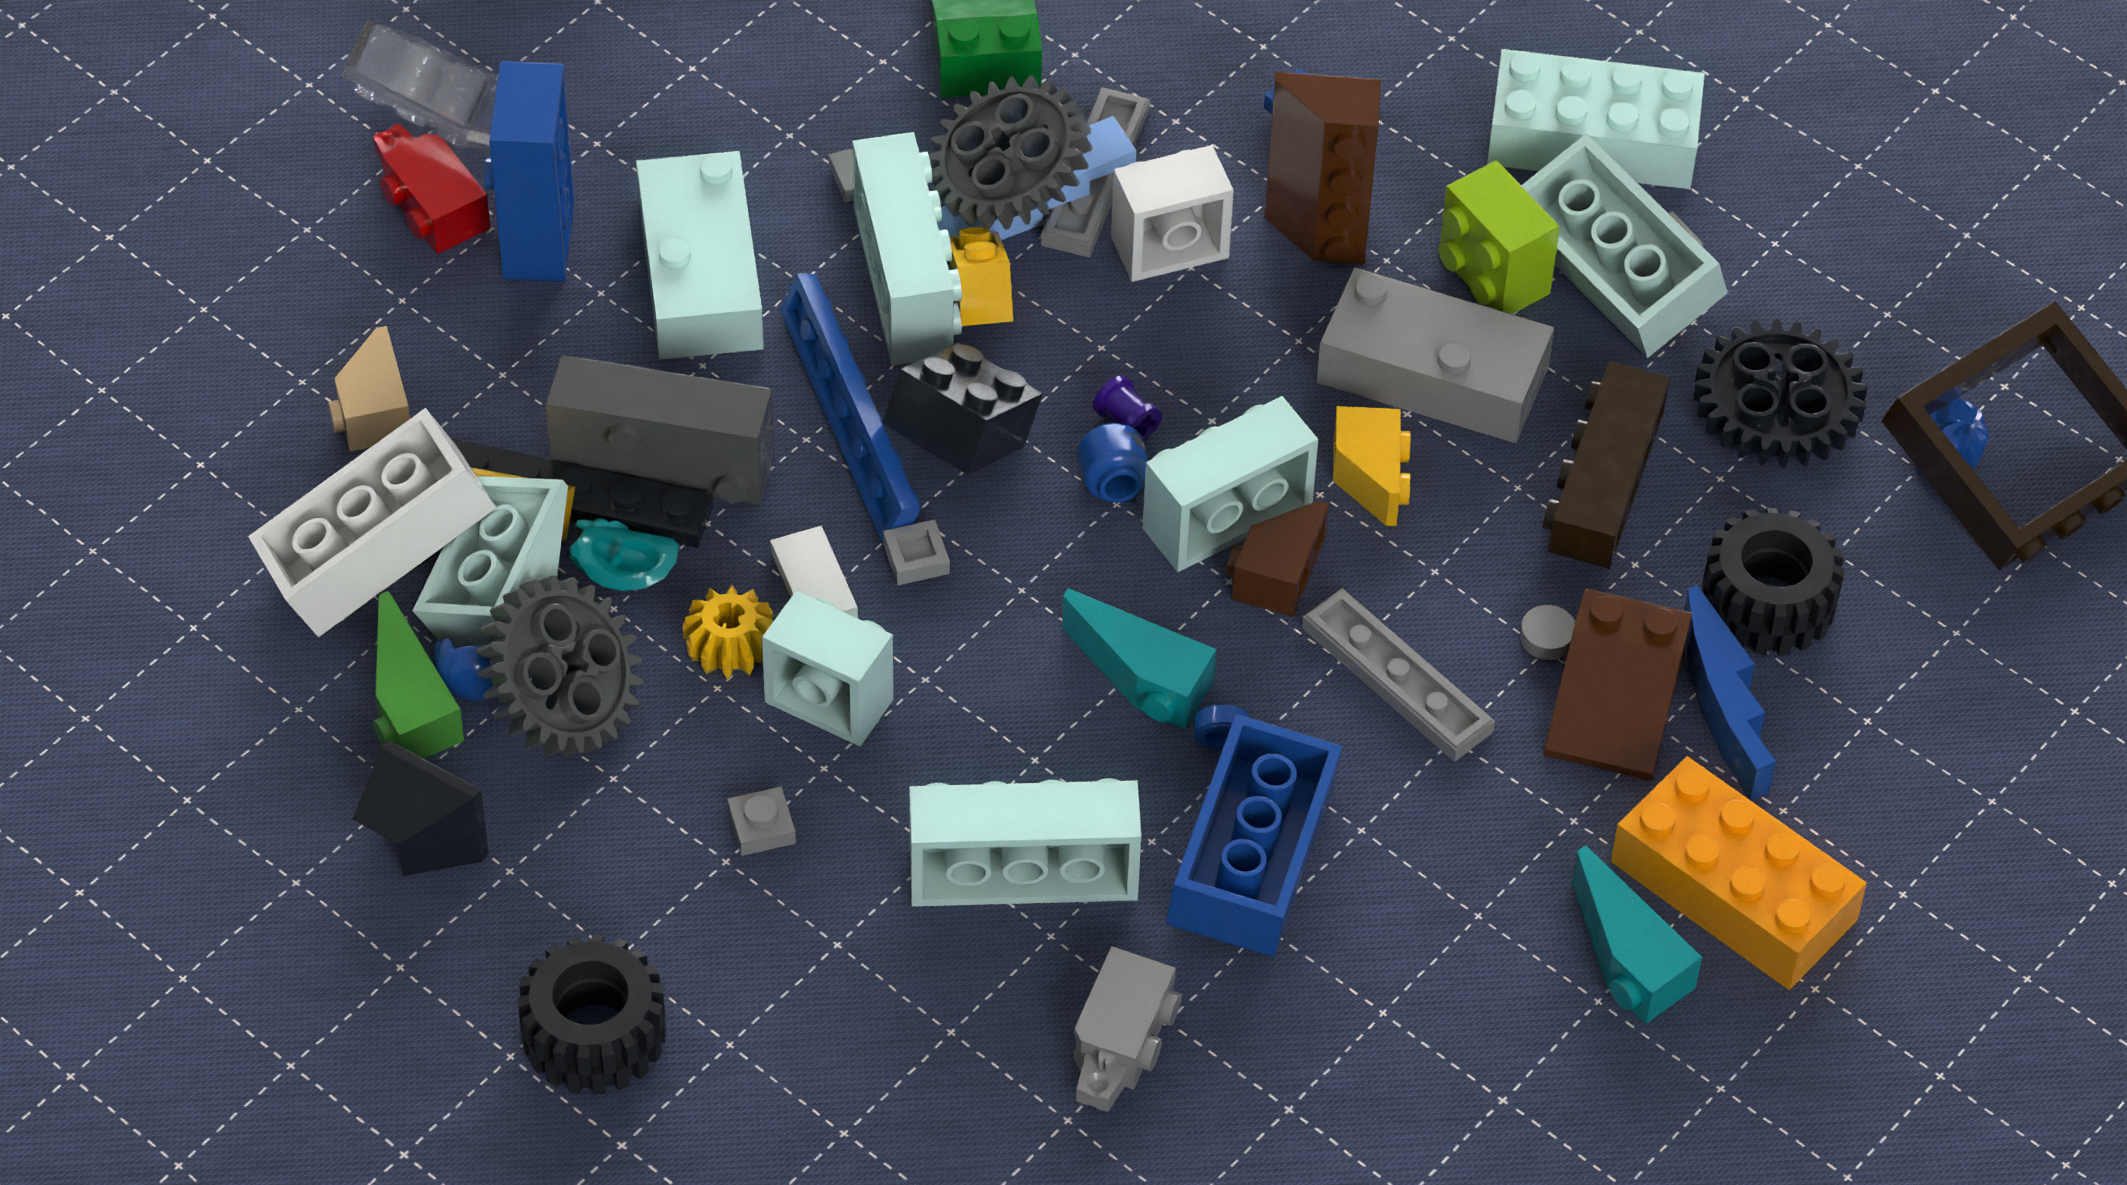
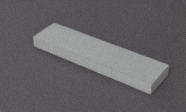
[1041,87,1150,258]
[1302,588,1495,762]

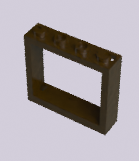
[1881,301,2127,571]

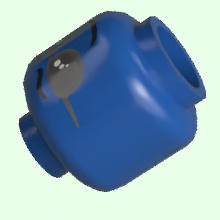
[1077,423,1150,503]

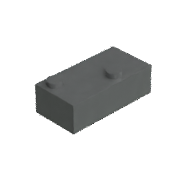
[546,355,775,505]

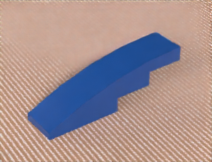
[1684,585,1776,801]

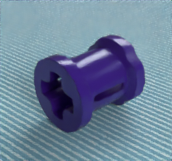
[1092,375,1163,441]

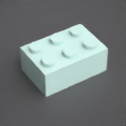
[1143,396,1318,572]

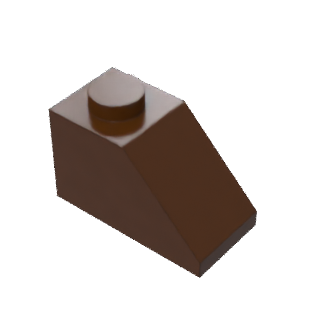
[1226,500,1329,617]

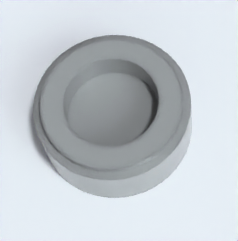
[1520,605,1575,660]

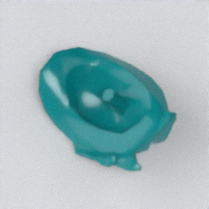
[569,518,679,591]

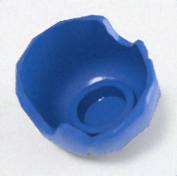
[433,638,493,702]

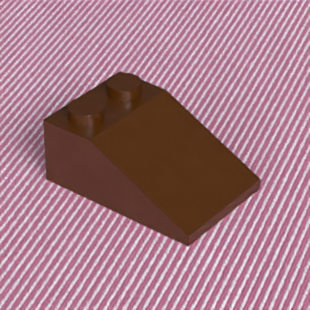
[1544,588,1692,781]

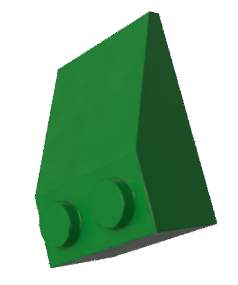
[929,0,1042,98]

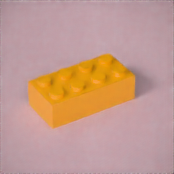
[1611,756,1867,990]

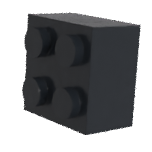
[883,343,1043,475]

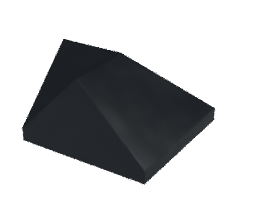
[352,740,489,876]

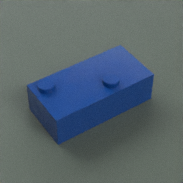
[485,61,575,282]
[1166,714,1343,958]

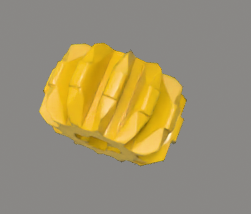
[683,584,773,680]

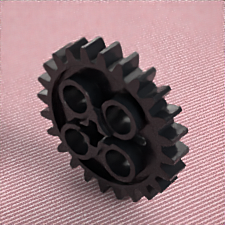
[1693,319,1867,468]

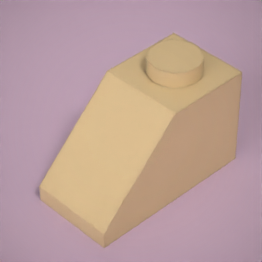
[328,326,410,452]

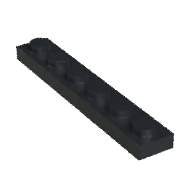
[451,438,713,548]

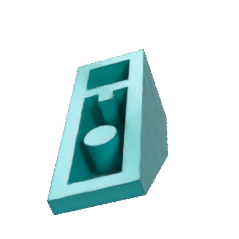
[1062,588,1216,729]
[1572,845,1702,1024]

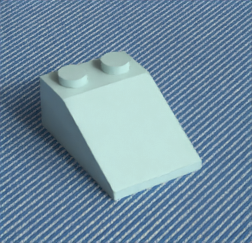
[413,476,568,648]

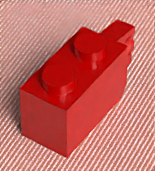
[373,124,491,254]

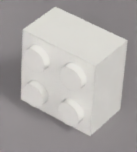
[1111,145,1234,282]

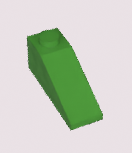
[372,591,464,759]

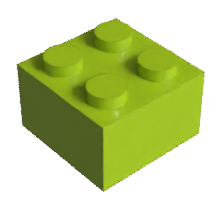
[1438,160,1560,314]

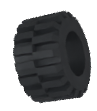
[1701,508,1845,656]
[518,935,666,1095]

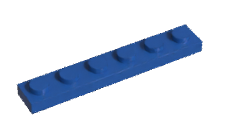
[780,274,921,544]

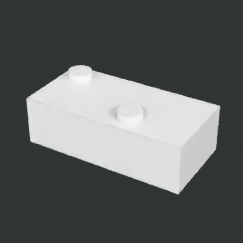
[248,408,497,637]

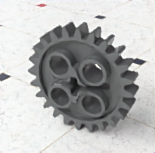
[929,76,1092,230]
[477,575,643,757]

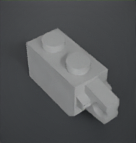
[1073,946,1182,1112]

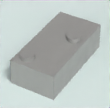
[1316,267,1554,444]

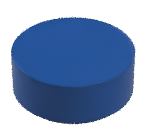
[1194,705,1250,749]

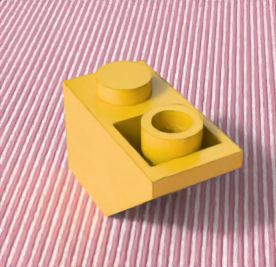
[949,226,1013,326]
[1333,406,1411,526]

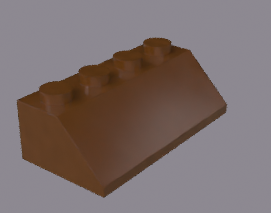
[1264,72,1381,264]

